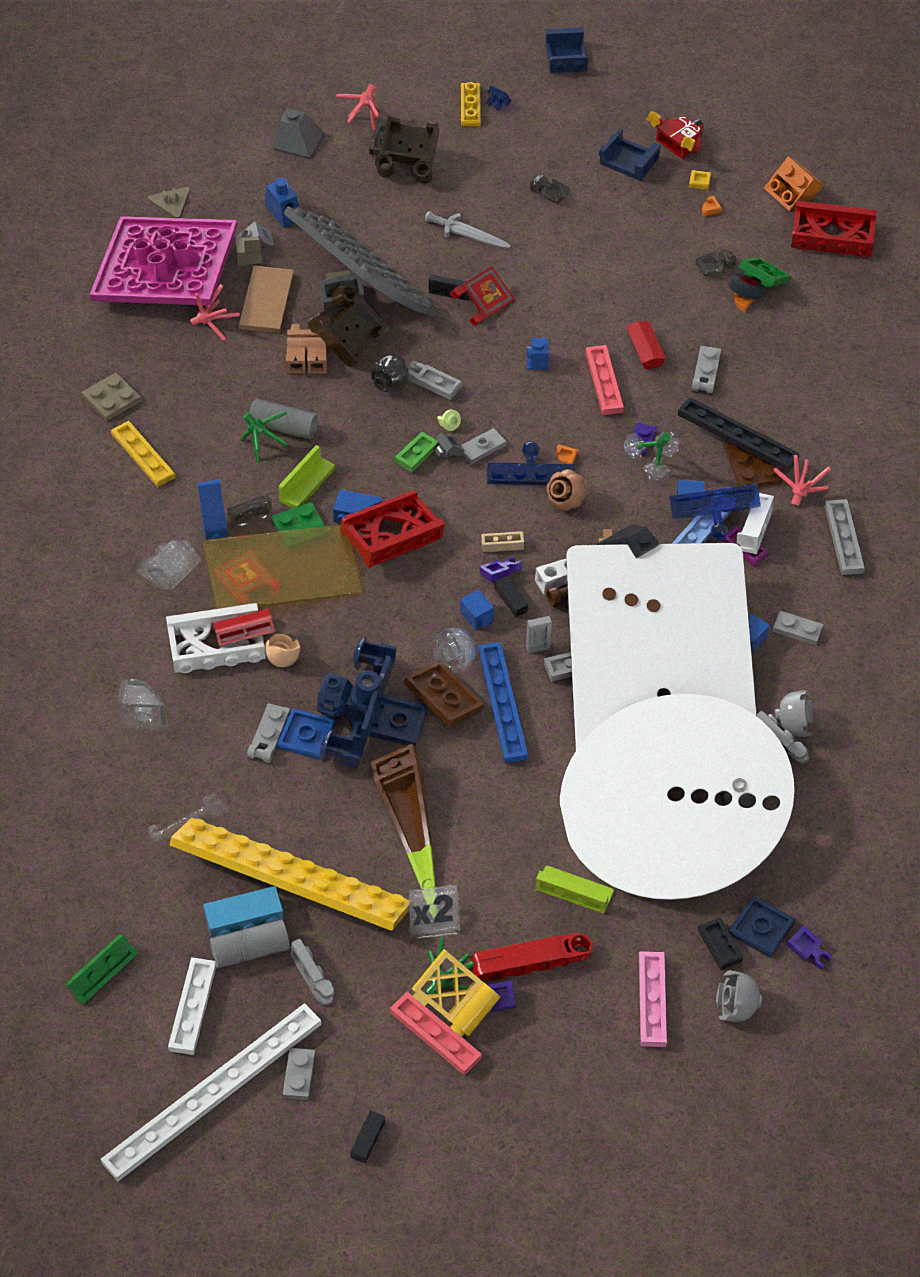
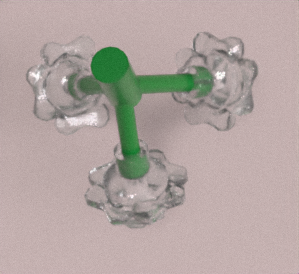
[624,431,679,480]

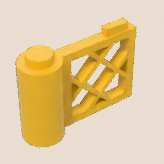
[412,949,500,1037]

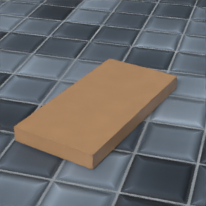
[239,266,294,333]

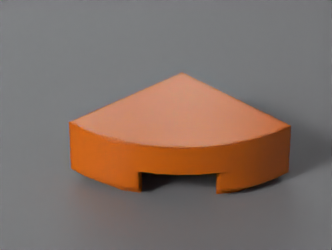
[702,195,722,217]
[734,293,755,312]
[557,444,579,469]

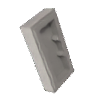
[461,428,506,464]
[526,616,552,653]

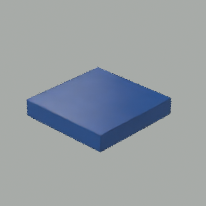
[276,708,336,760]

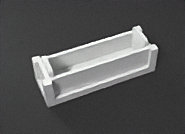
[737,493,774,554]

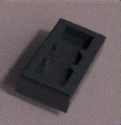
[429,274,469,301]
[698,917,743,970]

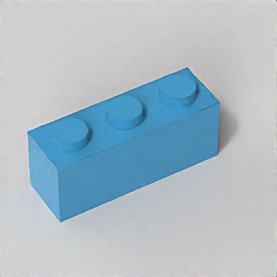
[203,886,284,938]

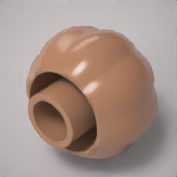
[546,469,587,511]

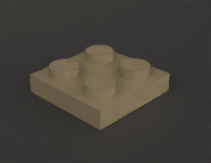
[81,372,141,421]

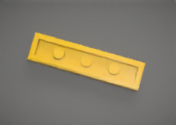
[111,421,176,487]

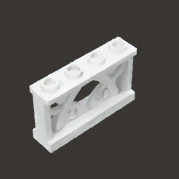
[166,603,266,673]

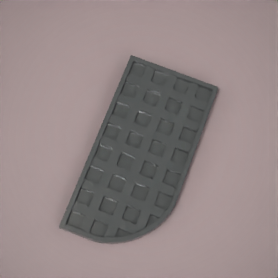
[284,207,439,317]

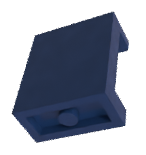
[545,27,588,73]
[599,128,661,181]

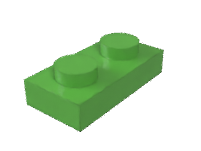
[395,432,439,473]

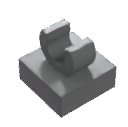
[435,432,465,459]

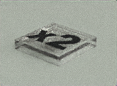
[409,885,461,938]

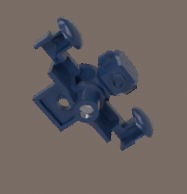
[317,636,428,769]

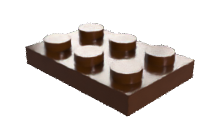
[722,431,782,490]
[404,660,484,727]

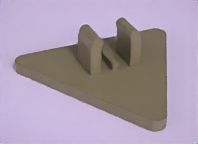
[147,187,190,218]

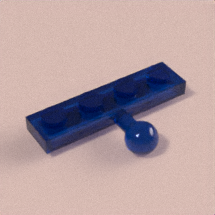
[487,441,574,485]
[669,484,761,540]

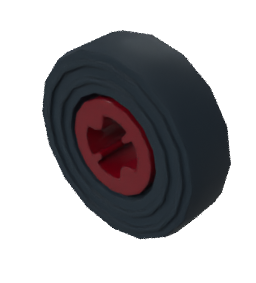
[729,272,766,299]

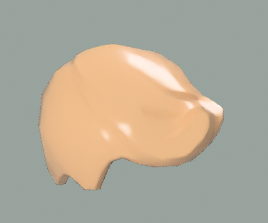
[265,634,301,667]

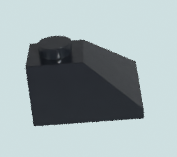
[595,524,659,558]

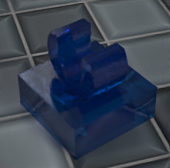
[486,85,512,111]

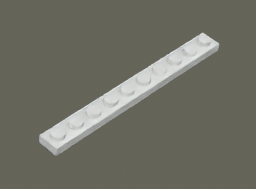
[101,1003,321,1182]

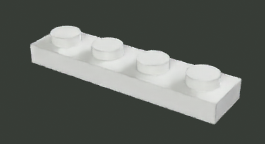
[168,957,217,1055]

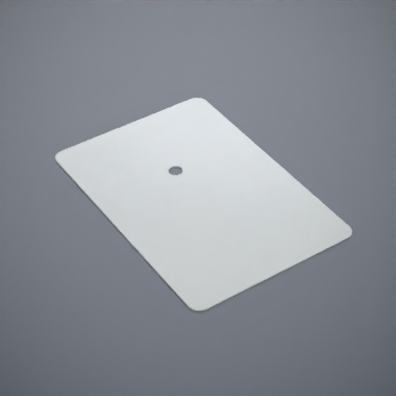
[566,543,756,750]

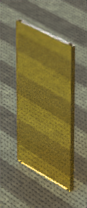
[202,525,363,609]

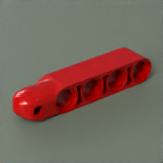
[470,933,593,982]

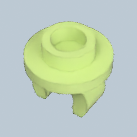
[437,409,461,431]

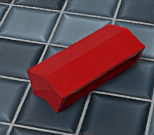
[626,321,666,370]
[213,608,275,646]

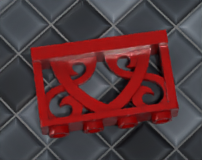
[791,201,877,257]
[340,490,445,568]

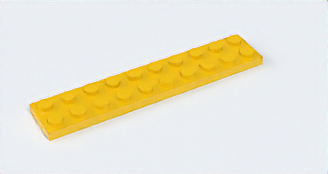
[169,818,412,931]

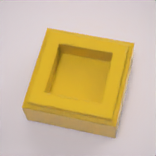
[689,170,711,190]

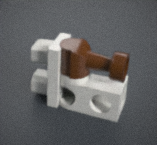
[535,559,568,606]

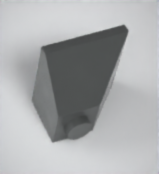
[273,108,324,159]

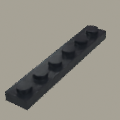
[677,397,800,472]

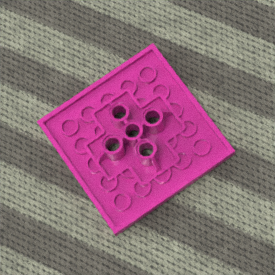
[90,216,238,306]

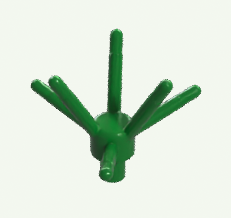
[240,411,288,462]
[426,937,474,994]

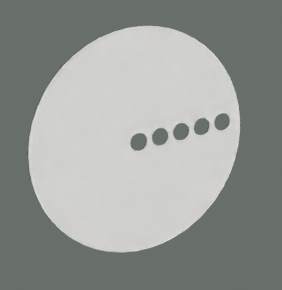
[560,694,794,900]

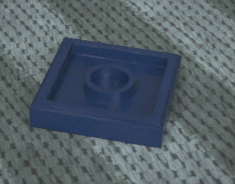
[728,895,796,958]

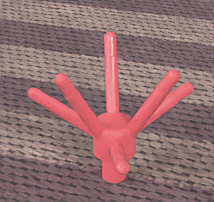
[336,84,379,131]
[190,285,240,341]
[774,455,831,506]

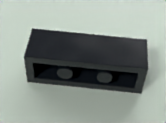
[494,576,528,618]
[350,1110,385,1164]

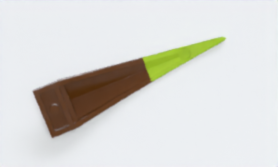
[371,744,440,925]

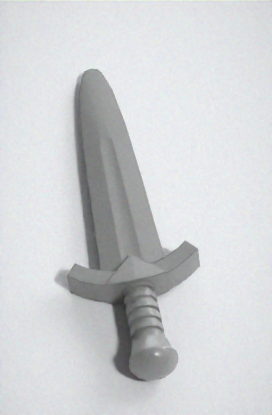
[425,211,510,249]

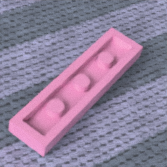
[639,952,667,1047]

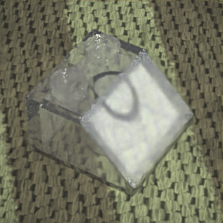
[117,679,169,731]

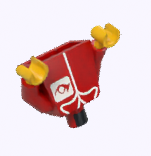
[646,111,704,159]

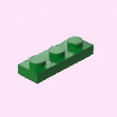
[65,934,137,1004]

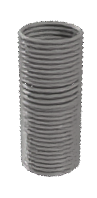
[250,398,318,440]
[210,919,290,969]

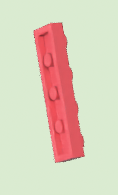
[585,345,624,415]
[390,992,482,1075]

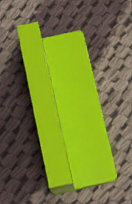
[279,445,335,508]
[535,866,614,914]

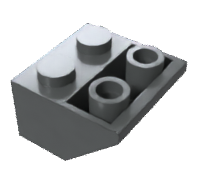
[317,273,364,320]

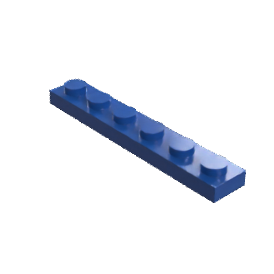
[478,642,528,763]

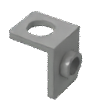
[236,221,274,246]

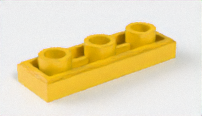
[461,82,481,126]

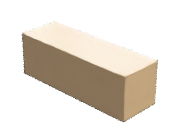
[481,531,524,552]

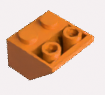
[764,156,825,211]

